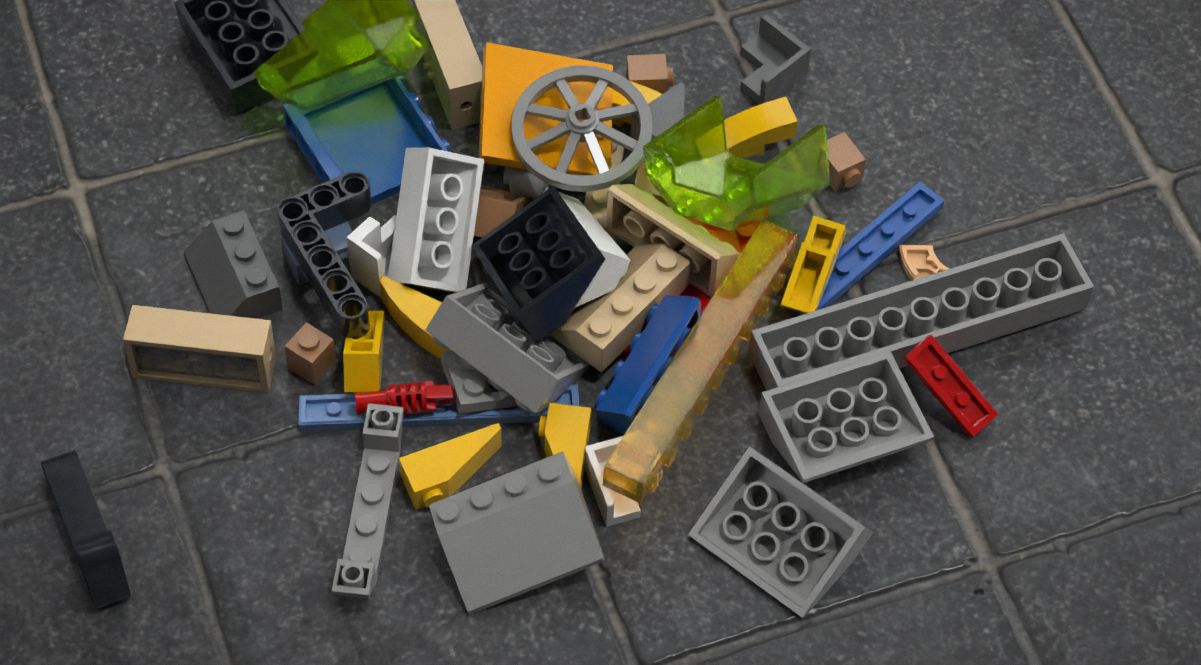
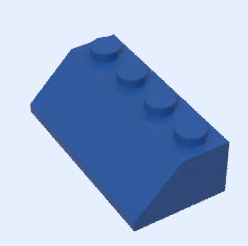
[594,295,703,436]

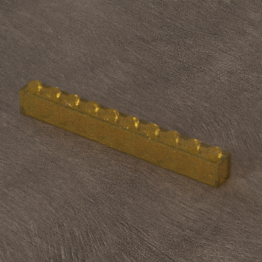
[602,219,800,504]

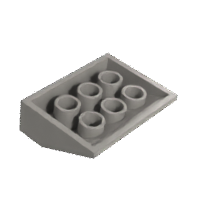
[425,283,591,414]
[758,351,934,483]
[688,446,873,618]
[429,451,605,614]

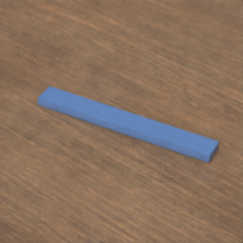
[299,384,579,432]

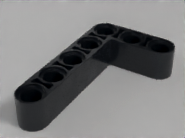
[277,171,372,339]
[41,450,131,609]

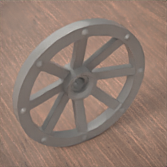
[512,65,653,192]

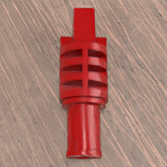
[355,381,454,415]

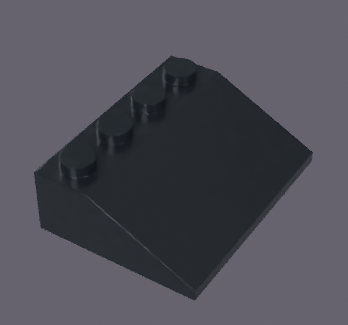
[174,0,319,113]
[471,186,606,343]

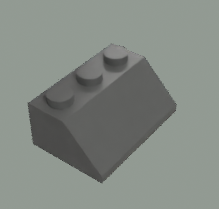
[184,210,283,319]

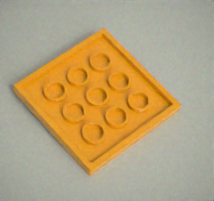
[479,42,613,175]

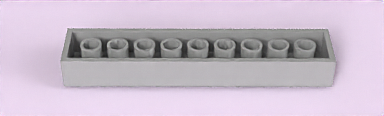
[748,233,1094,391]

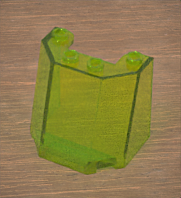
[253,0,430,111]
[643,96,830,231]

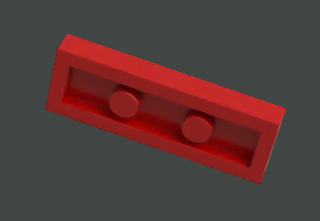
[902,334,998,438]

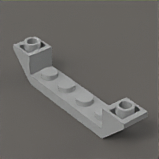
[332,403,404,599]

